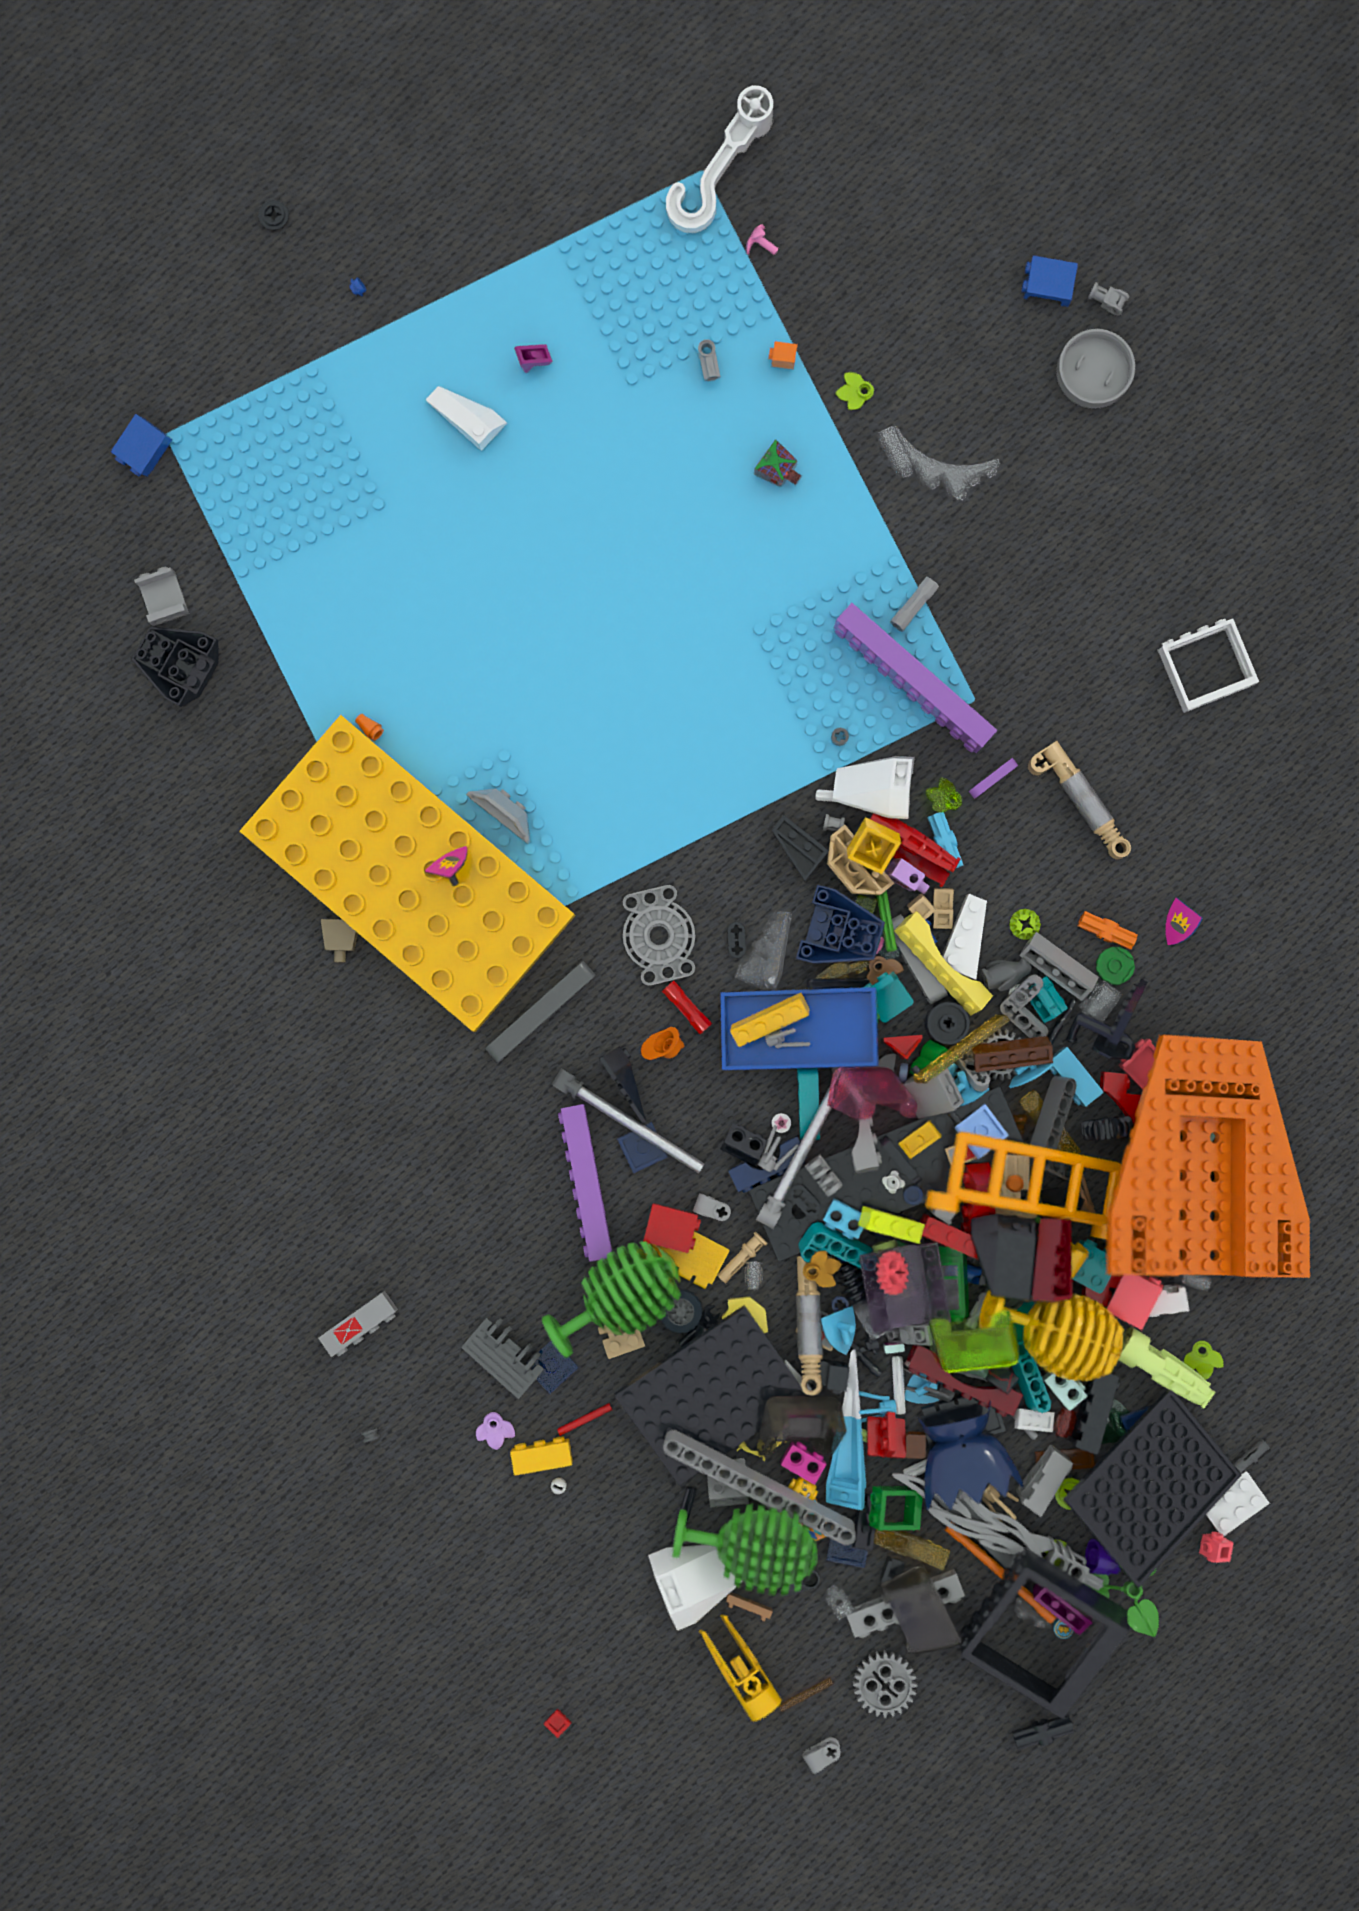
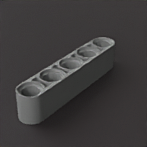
[892,914,948,1005]

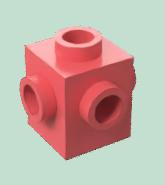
[1199,1532,1234,1563]

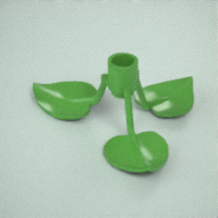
[1084,1569,1159,1637]

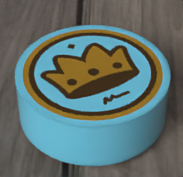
[1053,1618,1073,1639]

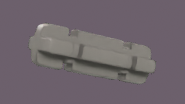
[965,1292,986,1330]

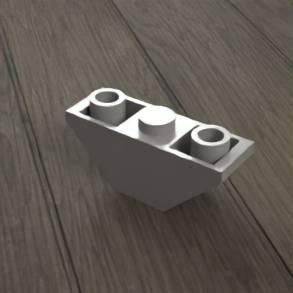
[885,1319,932,1345]

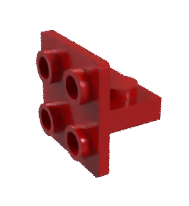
[867,1412,906,1459]

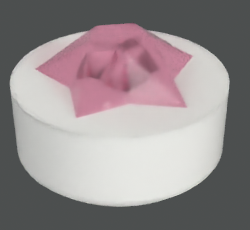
[771,1113,791,1133]

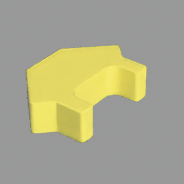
[722,1296,768,1333]

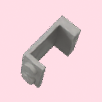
[134,567,189,626]
[902,1068,964,1119]

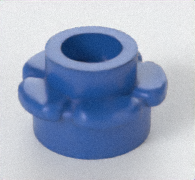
[349,277,367,296]

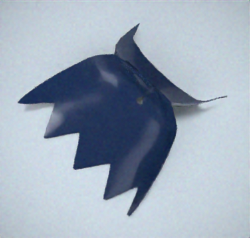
[918,1401,1024,1510]

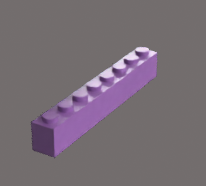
[558,1104,612,1261]

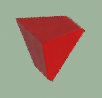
[882,1035,922,1060]

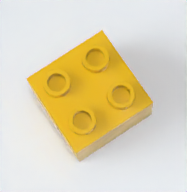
[847,817,901,874]

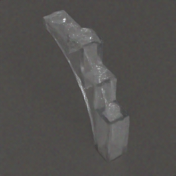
[877,424,1001,501]

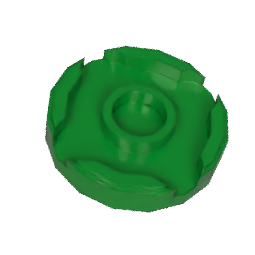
[1096,947,1135,985]

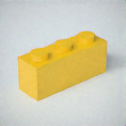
[510,1436,573,1475]

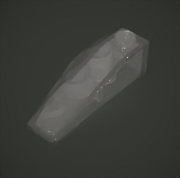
[734,911,792,991]

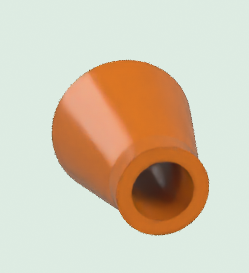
[355,714,384,741]

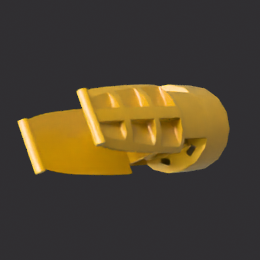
[699,1614,782,1721]

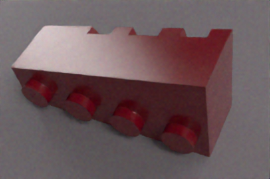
[1032,1218,1072,1302]

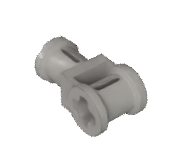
[1088,282,1129,315]

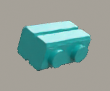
[1028,976,1068,1023]

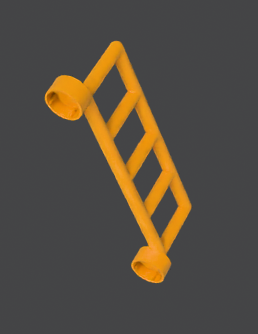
[925,1131,1121,1239]

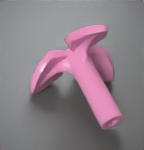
[746,224,778,255]

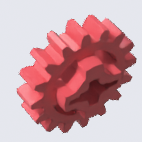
[876,1251,909,1295]

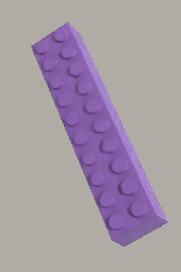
[834,603,997,753]

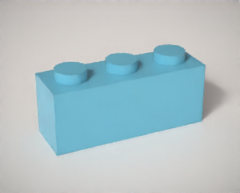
[1049,1047,1104,1107]

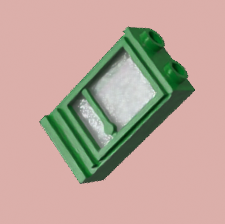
[923,1246,969,1322]

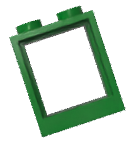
[869,1486,923,1531]

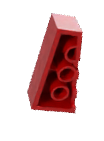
[961,1163,996,1235]

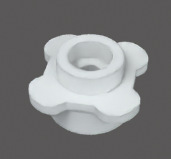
[882,1171,905,1194]

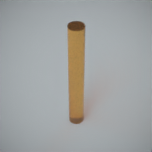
[779,1677,833,1712]

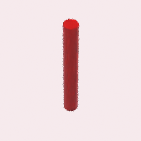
[557,1403,613,1436]

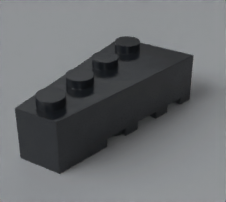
[1068,1373,1120,1455]

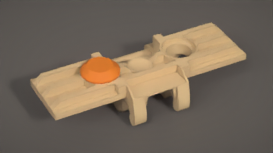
[995,1155,1037,1218]

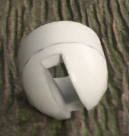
[551,1478,566,1494]

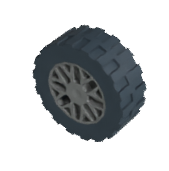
[661,1289,702,1333]

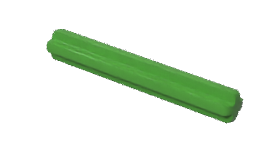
[876,890,897,952]

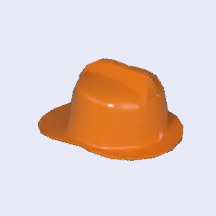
[641,1027,685,1060]

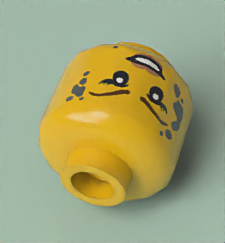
[788,1477,818,1501]

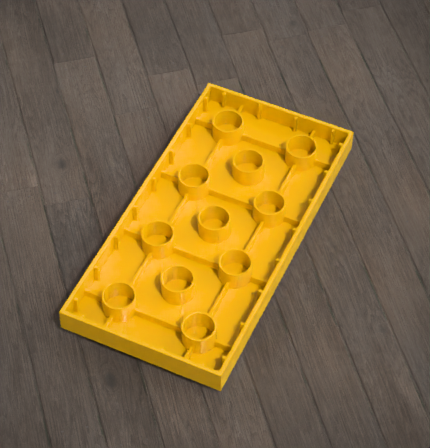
[240,715,575,1032]

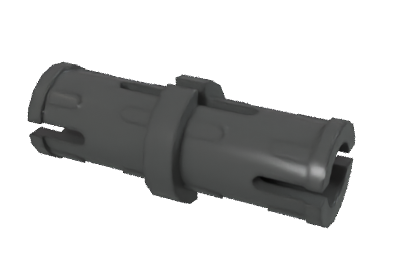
[1233,1438,1270,1474]

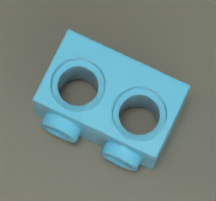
[823,1198,863,1239]

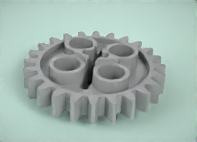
[853,1650,917,1718]

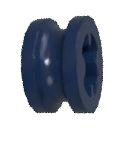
[831,1296,849,1312]

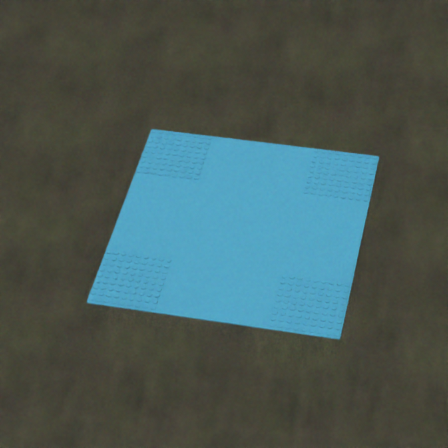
[166,171,975,906]

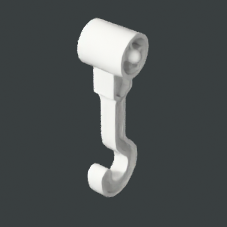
[666,86,773,233]

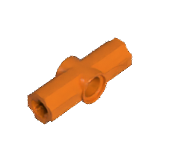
[1078,911,1138,950]

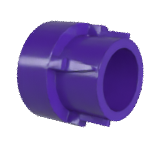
[1085,1539,1121,1575]

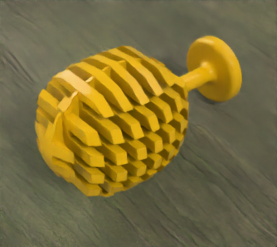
[979,1290,1123,1381]

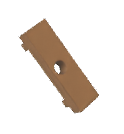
[726,1592,773,1621]

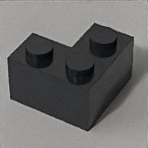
[808,1359,850,1394]

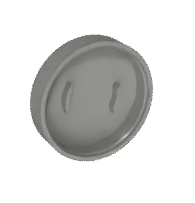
[1056,329,1135,408]

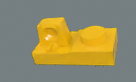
[898,1120,942,1159]

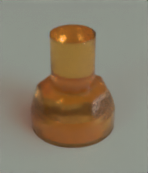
[1013,1114,1028,1134]

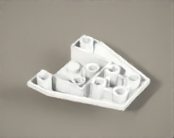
[833,756,914,819]
[648,1545,742,1631]

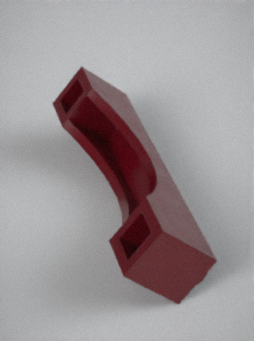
[905,1344,1023,1417]

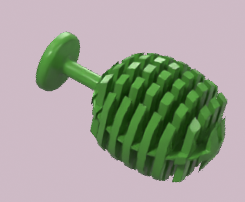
[542,1242,681,1358]
[672,1503,817,1596]

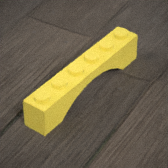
[894,911,993,1016]

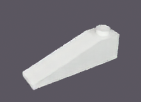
[426,386,507,451]

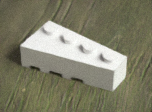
[942,894,987,980]

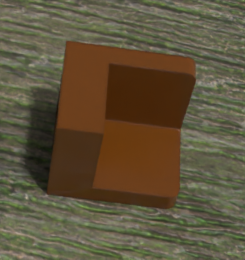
[905,1431,926,1459]

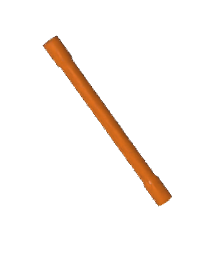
[944,1521,1056,1624]

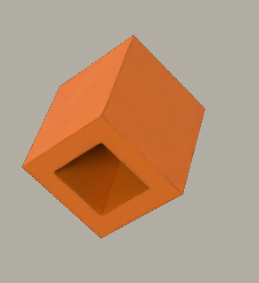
[769,341,797,369]

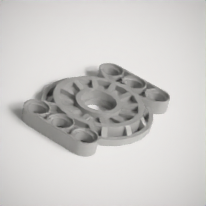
[623,885,695,986]

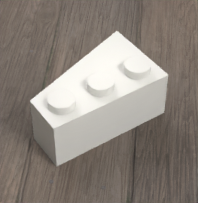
[1149,1283,1189,1317]

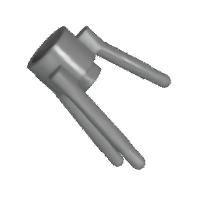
[765,1021,810,1049]
[757,1125,799,1173]

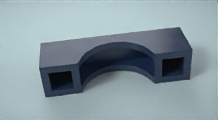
[728,1136,808,1193]

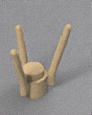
[982,1483,1019,1523]

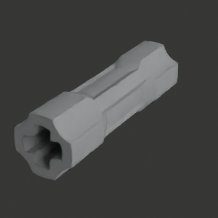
[890,577,939,632]

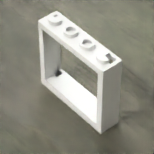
[1158,619,1259,713]

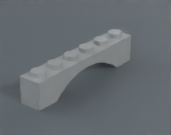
[832,1067,882,1174]

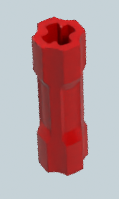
[662,981,712,1034]

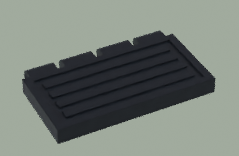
[919,1395,1006,1450]

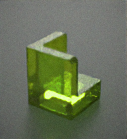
[855,895,878,914]

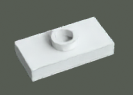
[1015,1408,1054,1432]

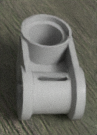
[693,1193,731,1221]
[802,1737,840,1773]

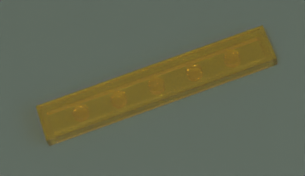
[913,1015,1010,1084]

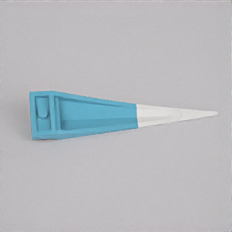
[826,1349,866,1510]

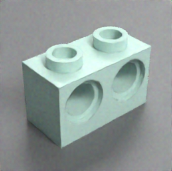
[1042,1372,1087,1411]

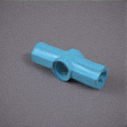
[927,812,963,871]

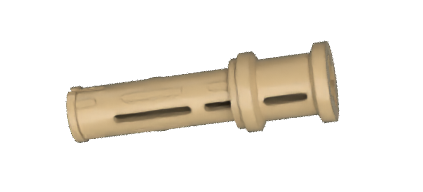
[717,1231,768,1283]

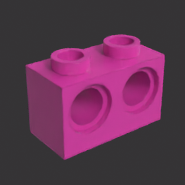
[780,1441,826,1485]

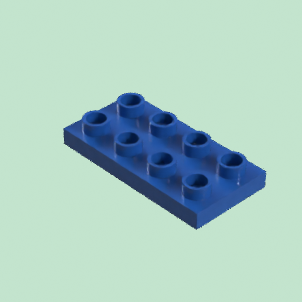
[721,987,879,1071]

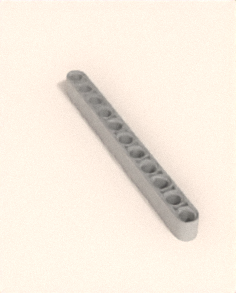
[663,1430,855,1545]

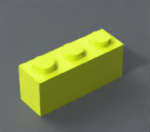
[858,1206,925,1243]

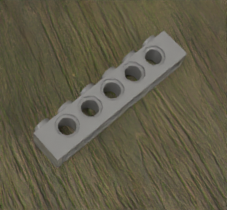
[845,1569,965,1638]

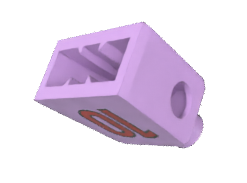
[885,858,930,894]

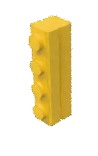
[730,993,810,1047]

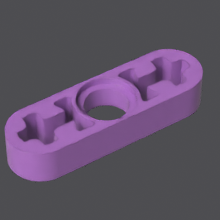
[969,758,1018,799]

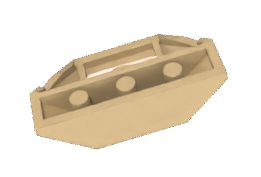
[827,825,894,895]

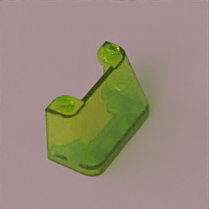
[930,1310,1019,1373]

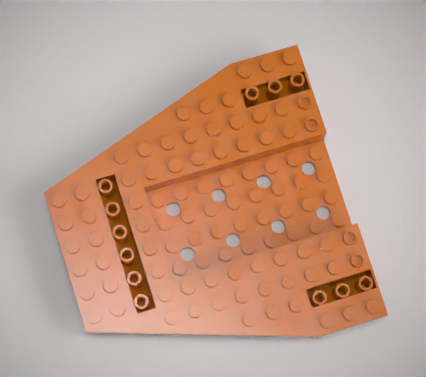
[1107,1035,1310,1278]

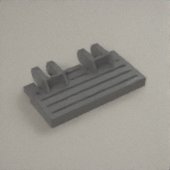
[461,1318,544,1399]

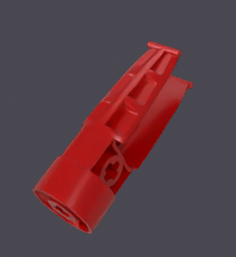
[870,813,961,887]

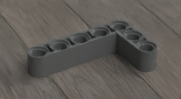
[1030,1076,1077,1181]

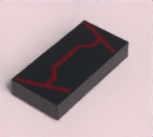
[982,1360,1019,1395]

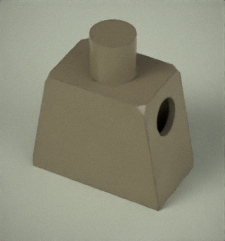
[321,919,358,963]

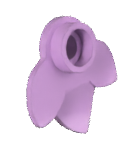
[476,1412,515,1450]

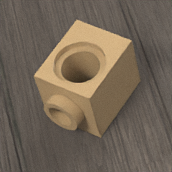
[907,893,936,920]

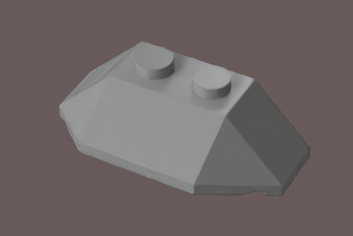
[466,788,530,844]

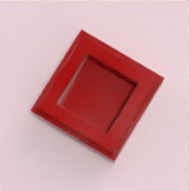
[544,1708,571,1738]

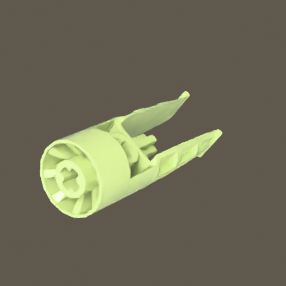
[1119,1327,1215,1408]

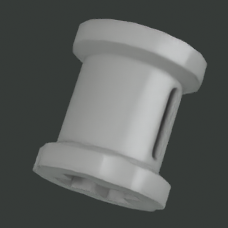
[823,814,845,831]

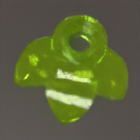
[925,777,962,813]

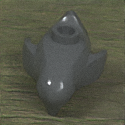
[981,957,1031,991]

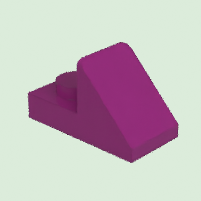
[514,344,553,373]

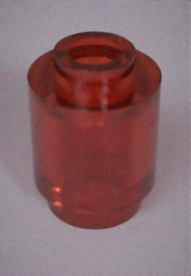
[1053,1407,1077,1438]

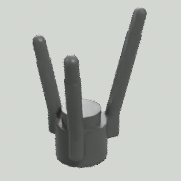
[904,1383,955,1402]

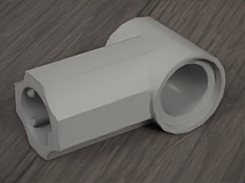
[698,339,720,381]

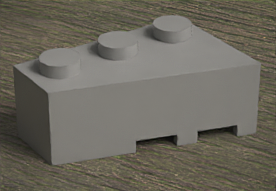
[1016,1444,1073,1517]

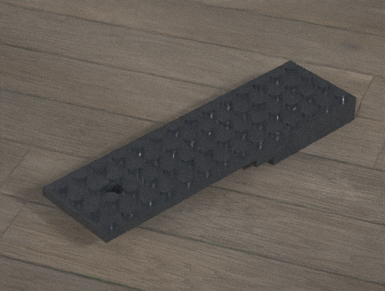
[749,1086,1024,1262]

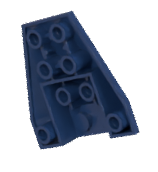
[796,885,885,964]

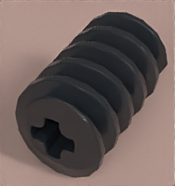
[836,1263,871,1306]

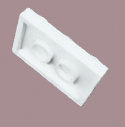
[1206,1470,1269,1537]

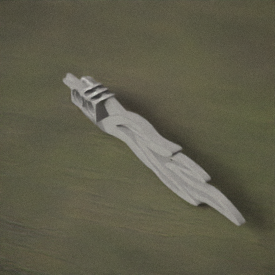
[892,1473,1104,1591]

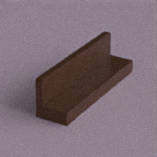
[971,1036,1053,1072]

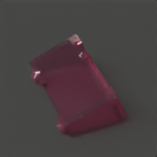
[827,1067,917,1120]

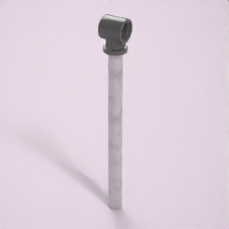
[551,1068,704,1174]

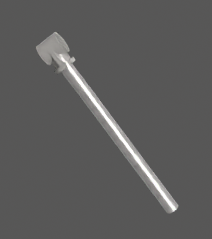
[756,1068,850,1229]

